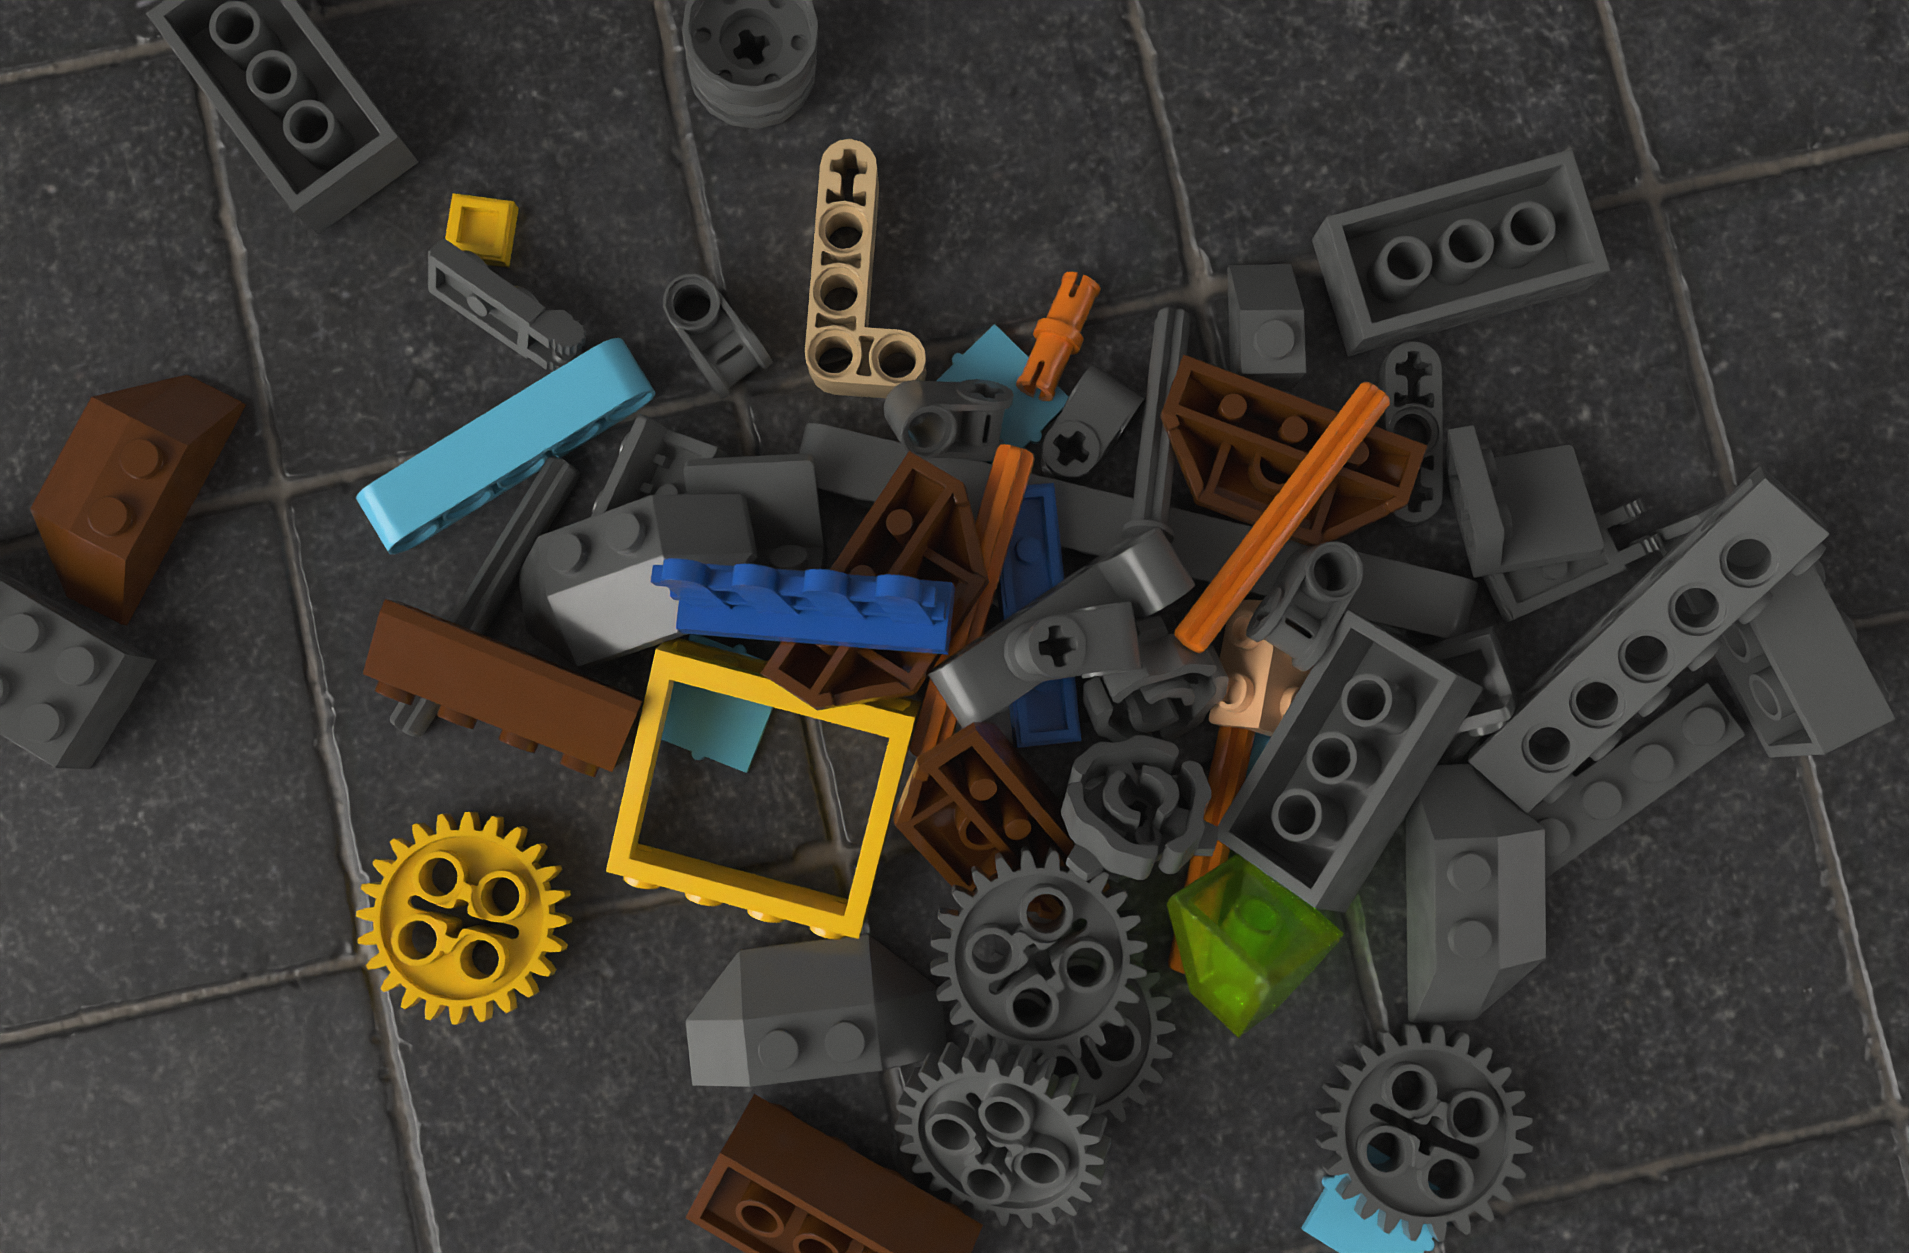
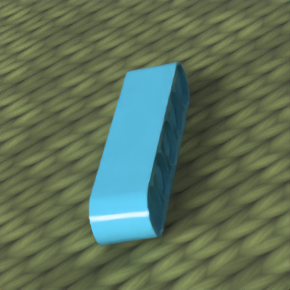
[356,338,655,554]

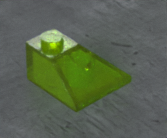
[1167,854,1344,1038]

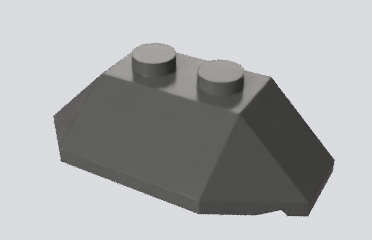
[518,494,758,670]
[1406,763,1546,1023]
[686,934,947,1087]

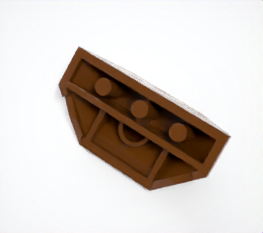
[1160,354,1427,547]
[30,375,247,626]
[761,451,989,711]
[893,722,1111,920]

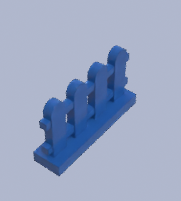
[651,558,955,655]

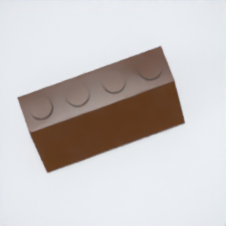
[363,599,642,777]
[685,1094,983,1253]

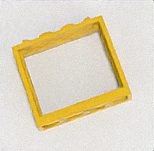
[606,638,921,940]

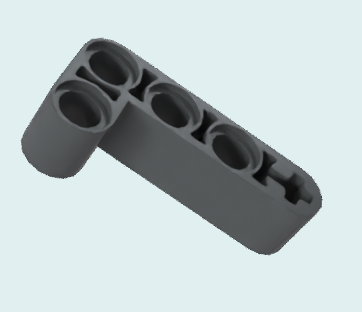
[928,527,1195,728]

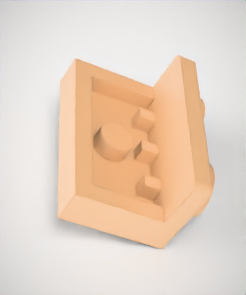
[1209,600,1314,737]

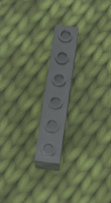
[1468,466,1830,813]

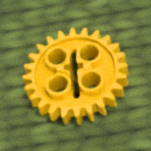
[356,812,572,1025]

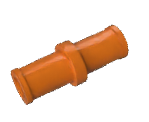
[1016,272,1101,401]

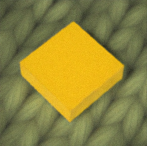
[445,193,519,268]

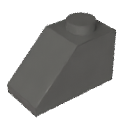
[1227,264,1306,389]

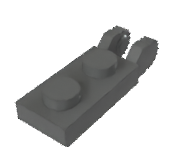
[428,237,586,372]
[1482,498,1664,623]

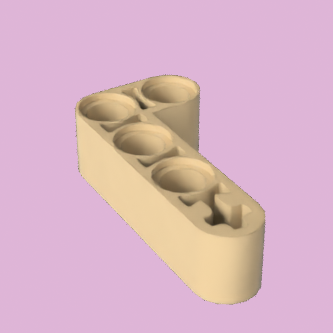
[805,139,927,398]

